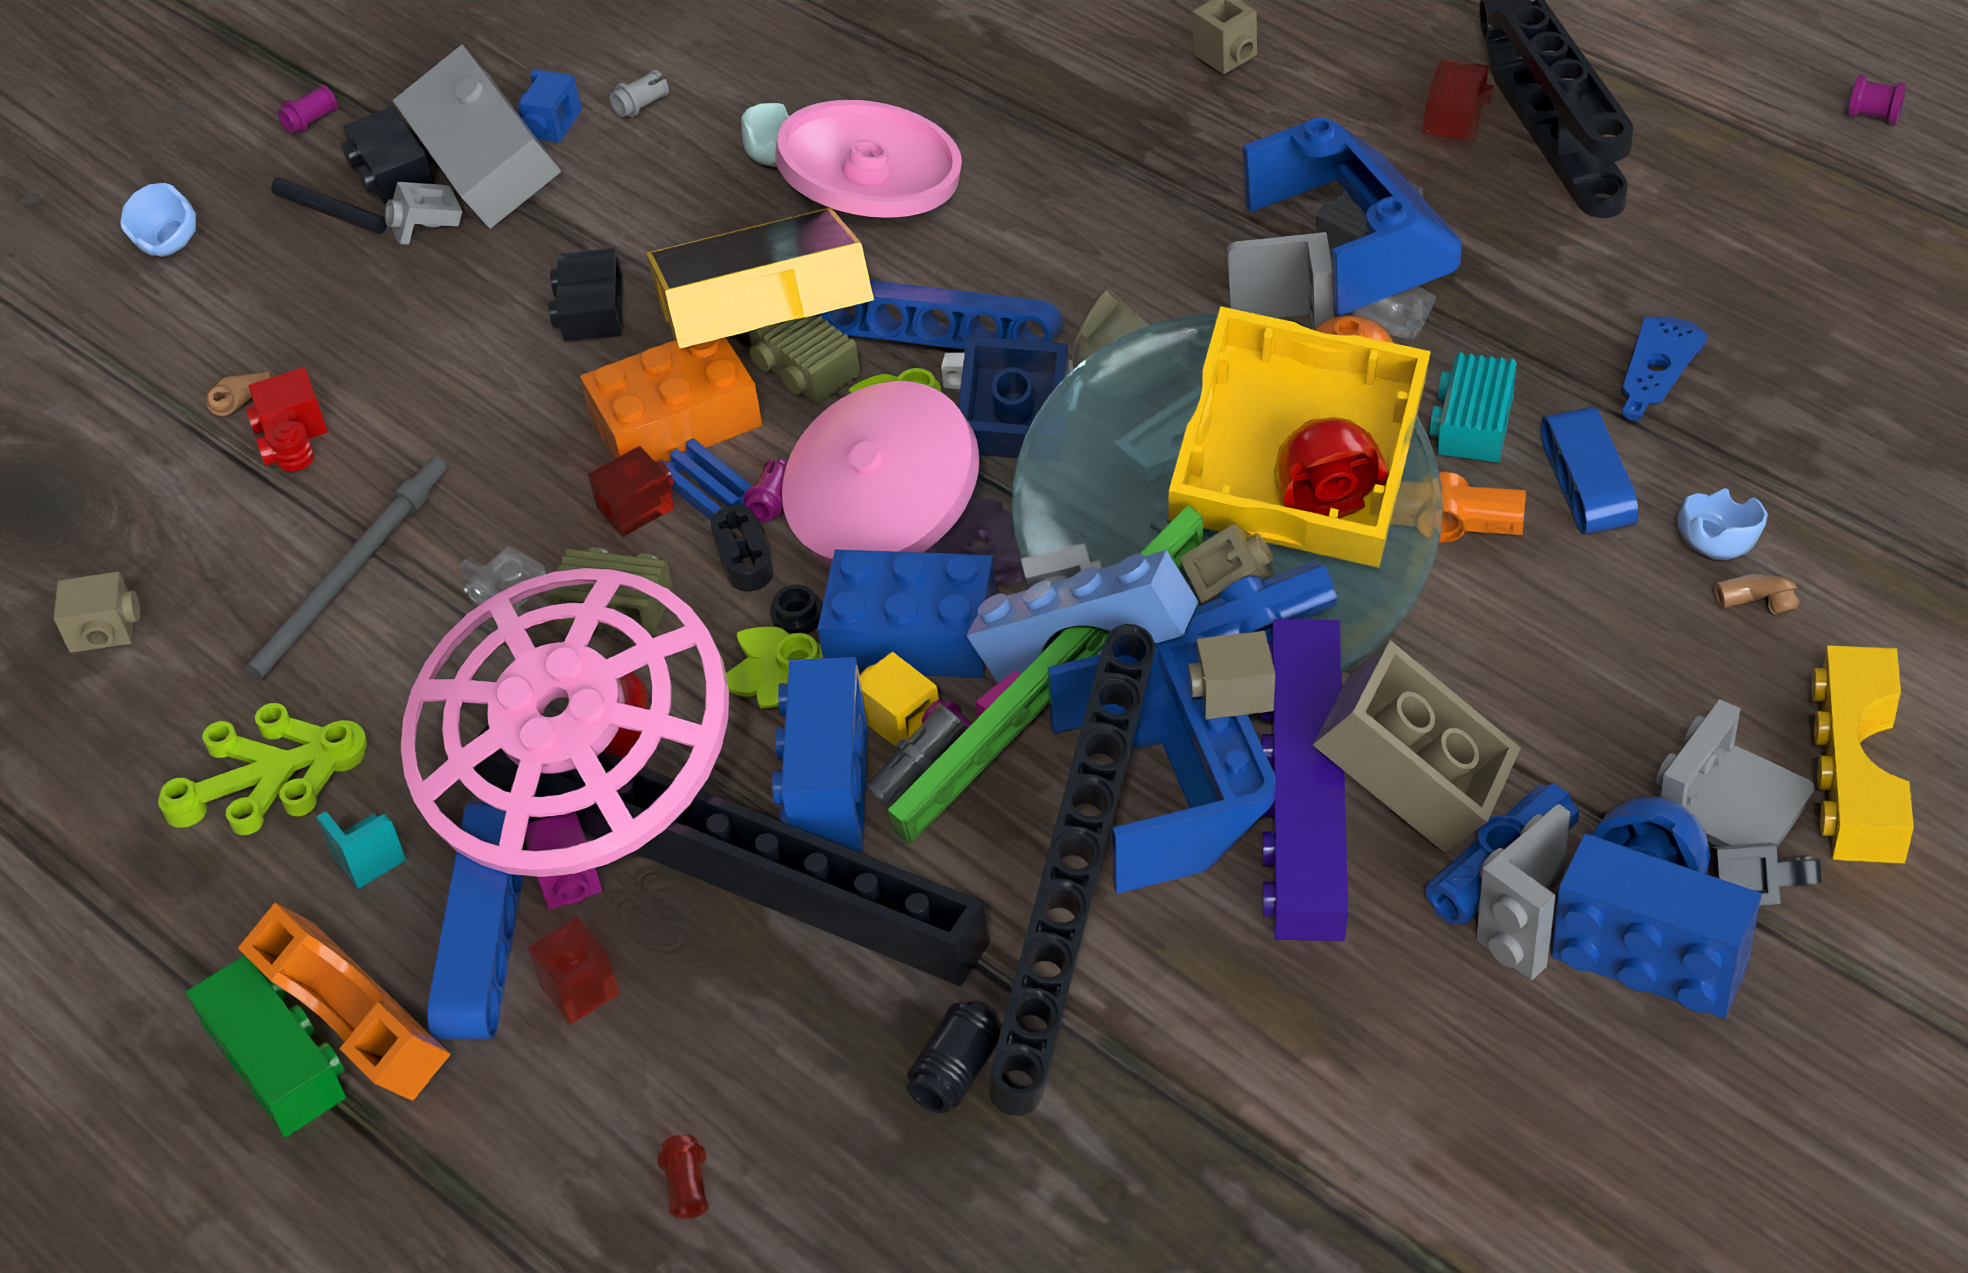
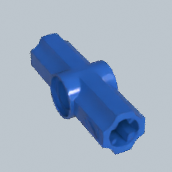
[1184,559,1337,641]
[1425,783,1579,925]

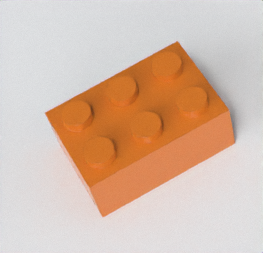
[580,337,763,479]

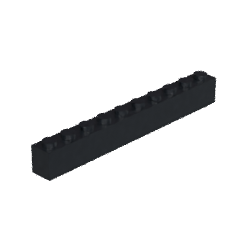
[474,724,989,987]

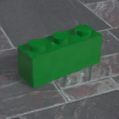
[185,955,346,1138]

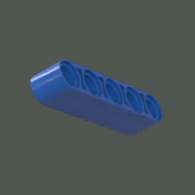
[820,280,1063,349]
[428,802,530,1040]

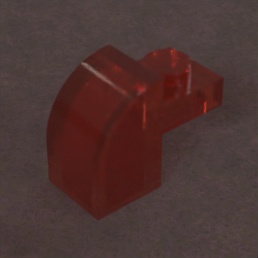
[1422,58,1494,140]

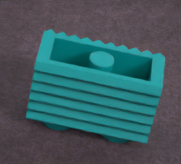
[1430,352,1517,463]

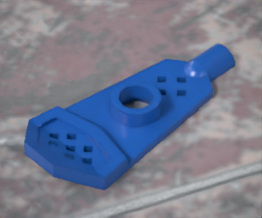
[1622,316,1708,421]

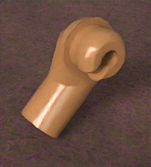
[206,371,274,416]
[1713,573,1799,615]

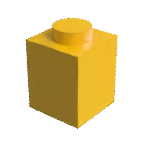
[859,652,939,747]

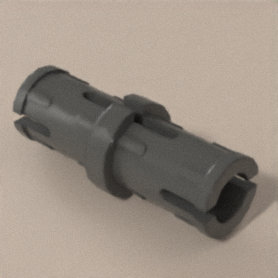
[865,703,966,808]

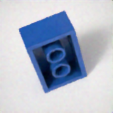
[818,549,997,678]
[772,657,869,854]
[1552,833,1762,1019]

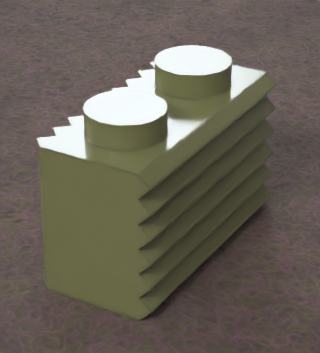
[749,315,861,404]
[548,547,674,637]

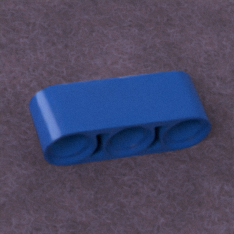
[1541,407,1638,535]

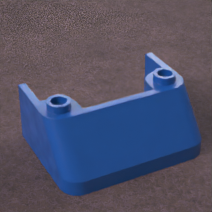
[1243,117,1461,317]
[1048,634,1276,894]

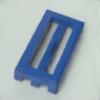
[654,438,752,521]

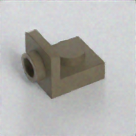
[1180,524,1274,604]

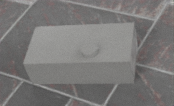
[393,44,562,229]

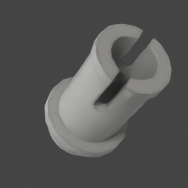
[609,70,669,118]

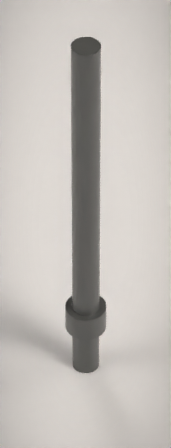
[245,456,448,680]

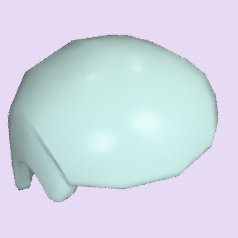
[741,103,789,167]

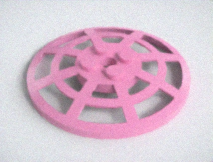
[401,568,729,877]

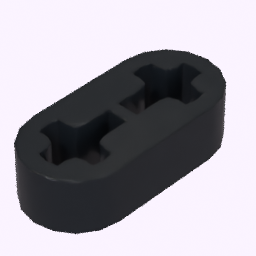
[711,505,774,592]

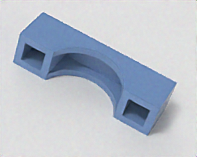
[966,550,1198,683]

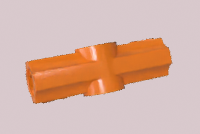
[1390,472,1526,543]

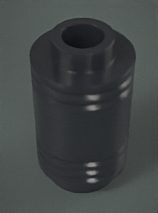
[907,1002,1000,1113]

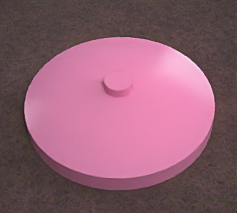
[775,100,962,218]
[782,381,979,565]

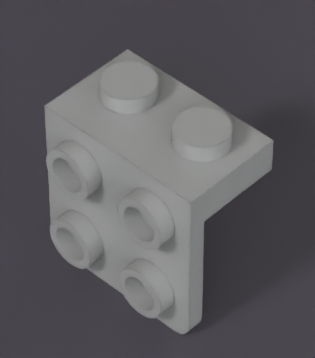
[1227,232,1343,330]
[1656,699,1814,848]
[1476,804,1570,981]

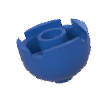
[1592,797,1711,874]

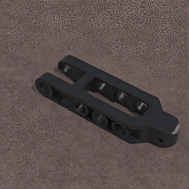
[1479,0,1634,218]

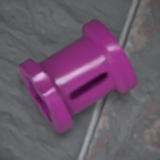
[1848,74,1907,125]

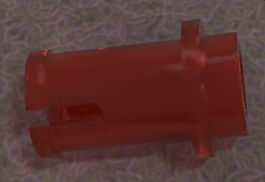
[657,1134,709,1219]

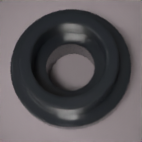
[770,584,822,634]

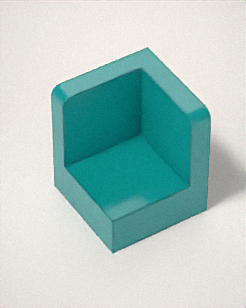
[316,811,406,889]

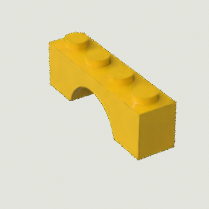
[1811,645,1914,864]

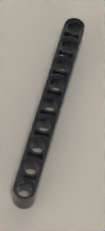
[989,624,1155,1116]

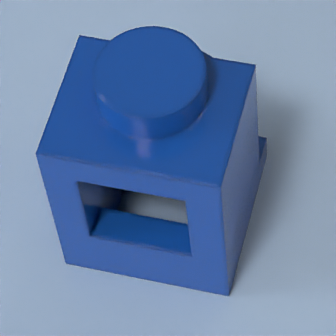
[519,69,582,143]

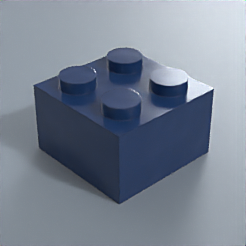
[958,336,1069,461]

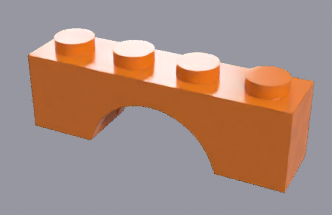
[238,902,451,1101]

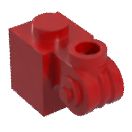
[245,367,328,472]

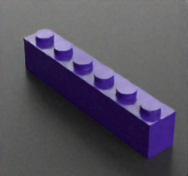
[1261,619,1348,941]

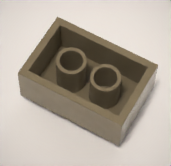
[1313,640,1521,853]

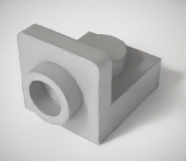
[385,182,463,245]
[1021,543,1102,590]

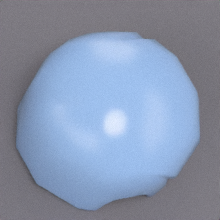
[120,183,196,257]
[1677,488,1768,561]

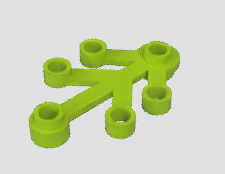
[158,703,367,835]

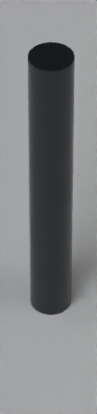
[271,177,387,234]

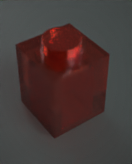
[588,446,674,537]
[527,917,620,1025]

